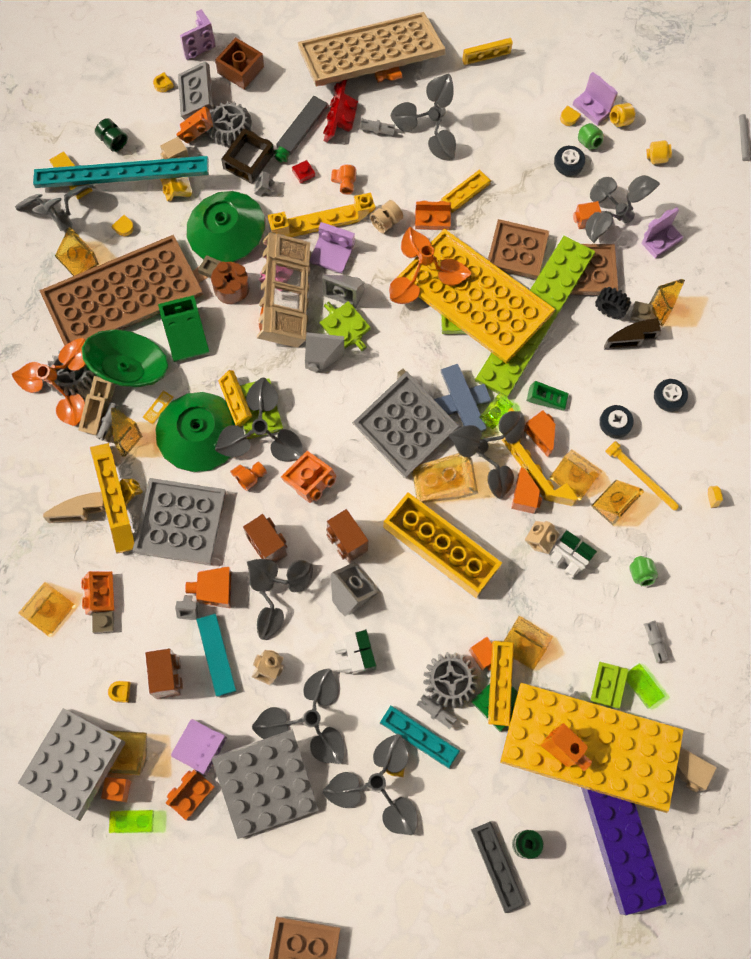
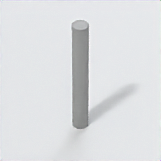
[739,114,749,161]

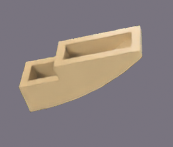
[78,376,116,435]
[43,492,106,523]

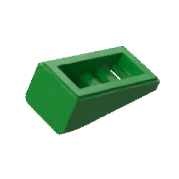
[526,381,569,411]

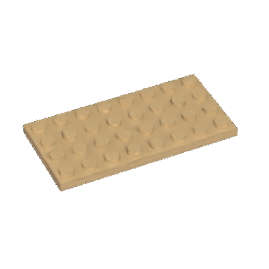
[298,12,445,87]

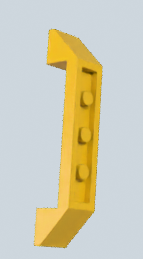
[267,192,376,237]
[502,408,578,506]
[90,443,134,554]

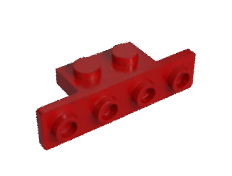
[323,79,358,143]

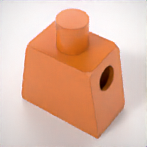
[185,567,232,608]
[540,723,592,771]

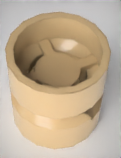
[370,200,403,233]

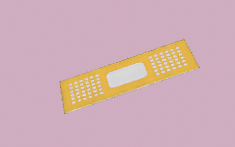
[142,390,174,424]

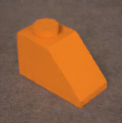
[524,410,555,457]
[511,467,542,514]

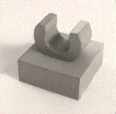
[254,171,275,196]
[175,595,198,620]

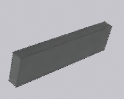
[276,96,328,155]
[471,821,525,913]

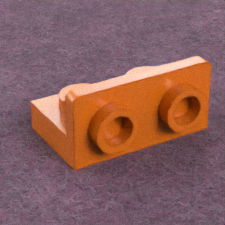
[176,106,213,143]
[415,201,451,230]
[81,571,114,615]
[166,769,215,821]

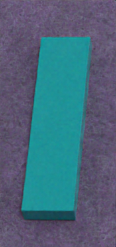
[196,613,237,697]
[379,705,460,769]

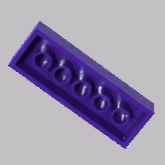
[581,787,667,916]

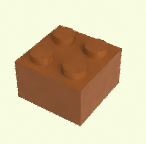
[215,37,264,89]
[326,509,369,563]
[243,514,288,563]
[145,648,183,699]

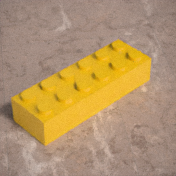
[383,492,502,598]

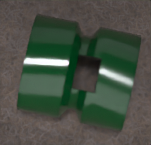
[94,118,128,152]
[512,830,544,859]

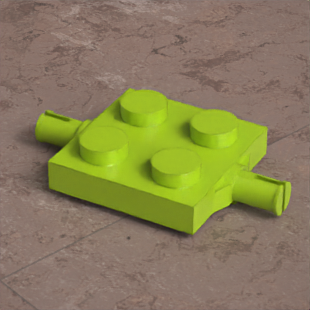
[320,301,371,351]

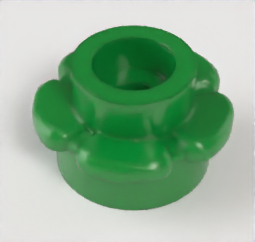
[274,147,290,163]

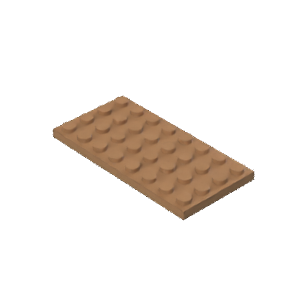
[39,234,203,346]

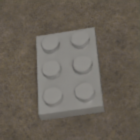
[178,61,213,120]

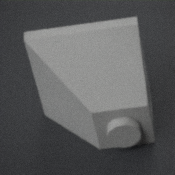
[322,275,365,308]
[305,332,345,372]
[331,562,379,617]

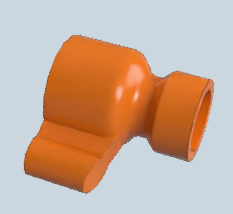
[374,66,402,83]
[331,165,357,194]
[230,461,267,491]

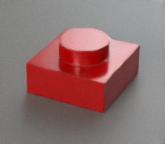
[292,160,315,184]

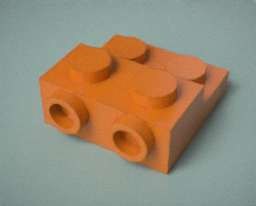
[281,451,337,503]

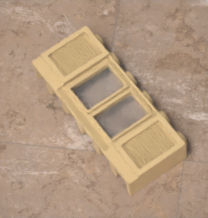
[257,232,311,348]

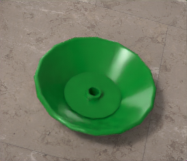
[186,191,265,262]
[81,329,168,388]
[155,392,236,472]

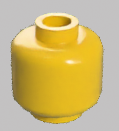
[609,102,636,127]
[646,140,672,164]

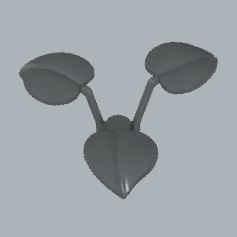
[390,74,456,160]
[585,175,660,243]
[15,185,96,231]
[215,377,303,461]
[449,411,525,499]
[247,559,313,640]
[252,669,344,764]
[323,734,417,835]

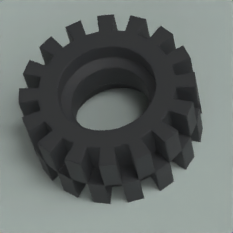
[595,287,631,319]

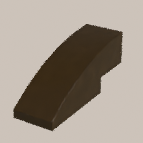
[604,318,661,350]

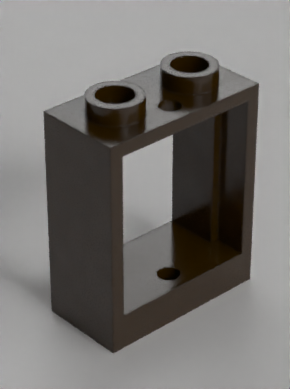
[221,129,274,184]

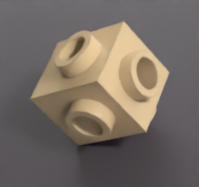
[525,521,560,554]
[252,650,284,685]

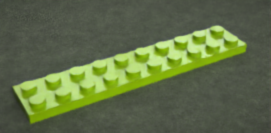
[475,235,595,399]

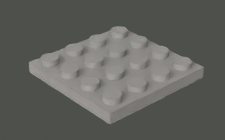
[352,371,458,478]
[132,478,226,565]
[18,708,126,821]
[212,729,318,839]

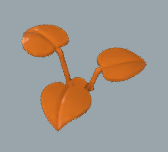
[389,227,471,304]
[12,338,86,426]

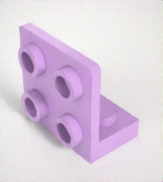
[180,9,216,60]
[572,72,618,125]
[641,207,683,258]
[309,222,355,273]
[171,719,227,776]

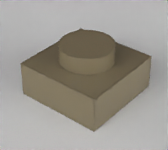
[198,255,221,278]
[630,301,653,322]
[92,611,114,634]

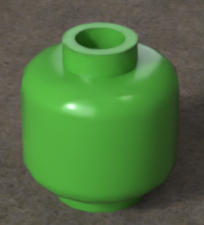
[578,123,603,150]
[629,556,658,587]

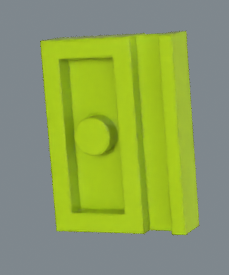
[590,661,628,709]

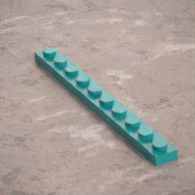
[33,156,209,188]

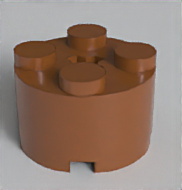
[211,262,250,305]

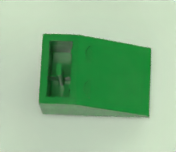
[158,295,210,362]

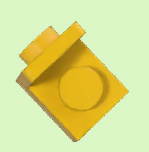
[120,479,143,506]

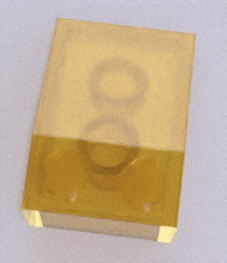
[412,453,478,503]

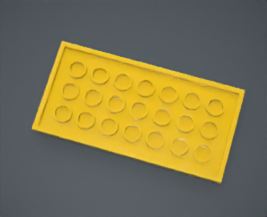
[397,229,555,364]
[500,683,684,813]

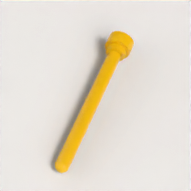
[605,441,679,510]

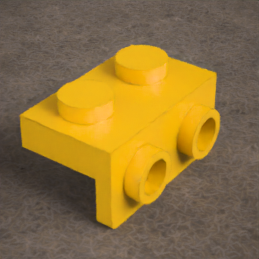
[160,177,193,202]

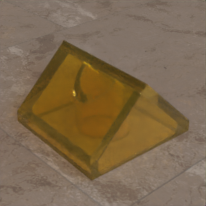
[55,228,99,276]
[649,279,685,326]
[111,407,143,457]
[550,449,603,500]
[591,480,644,526]
[18,582,75,637]
[503,616,553,670]
[105,730,147,776]

